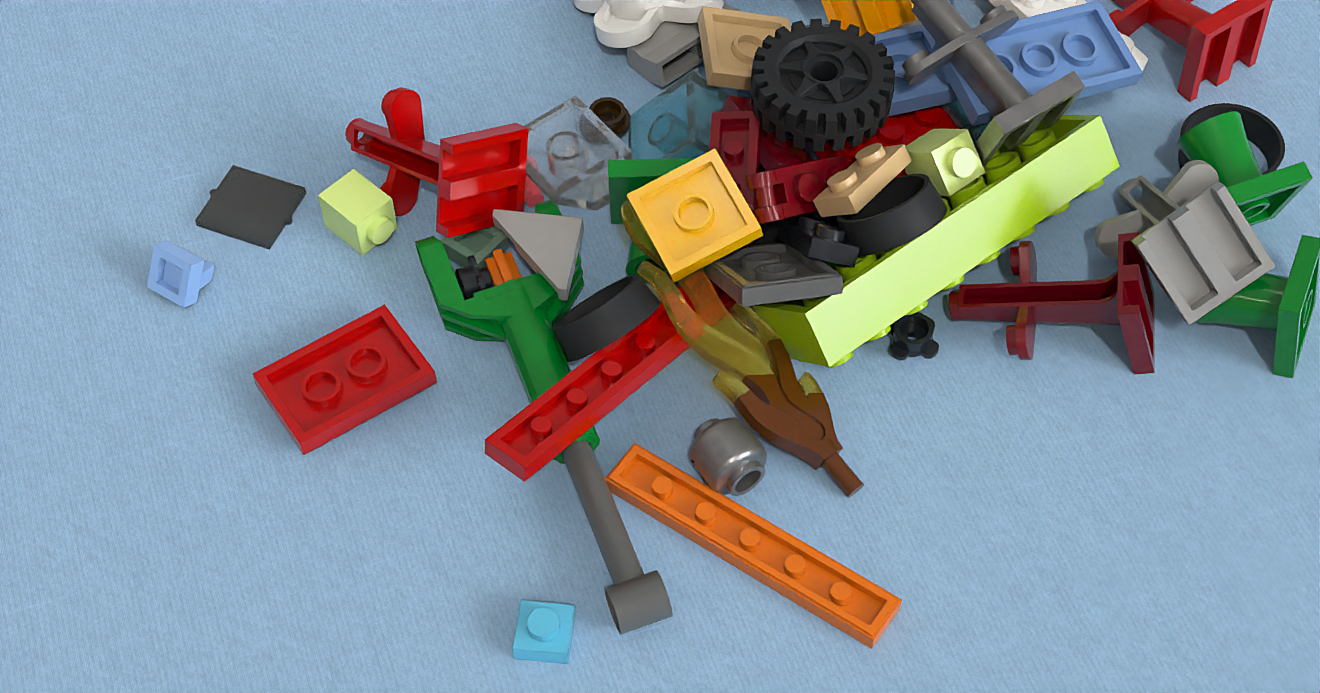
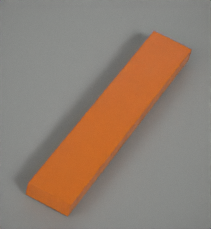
[605,443,902,649]

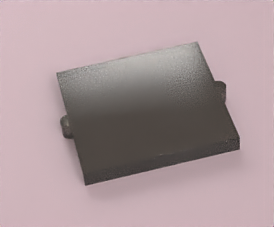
[195,165,306,250]

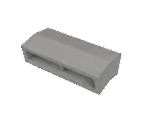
[627,3,740,88]

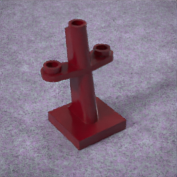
[949,232,1155,375]

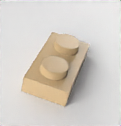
[813,143,912,217]

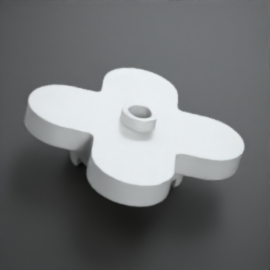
[573,0,724,48]

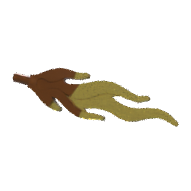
[621,201,864,498]

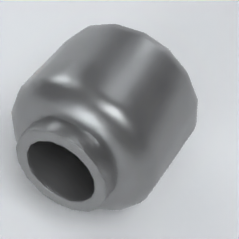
[689,417,767,496]

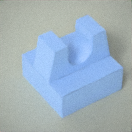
[147,240,214,308]

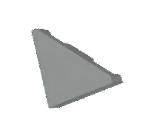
[492,209,584,300]

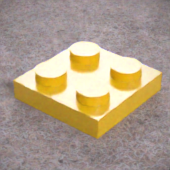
[627,149,763,282]

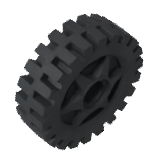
[750,19,895,152]

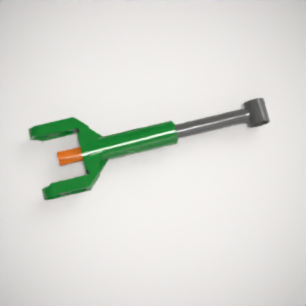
[415,198,673,635]

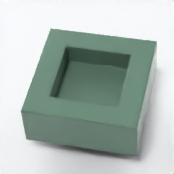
[441,226,509,269]

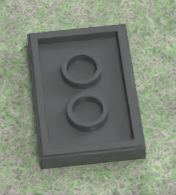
[700,242,843,307]

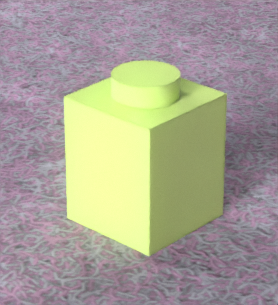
[905,129,986,196]
[318,169,398,256]

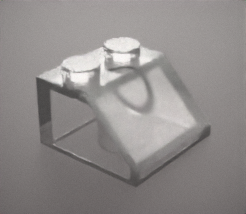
[524,95,633,211]

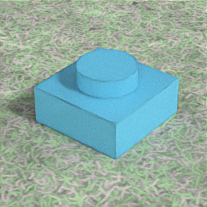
[512,600,576,664]

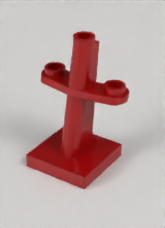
[1109,0,1273,102]
[345,87,529,238]

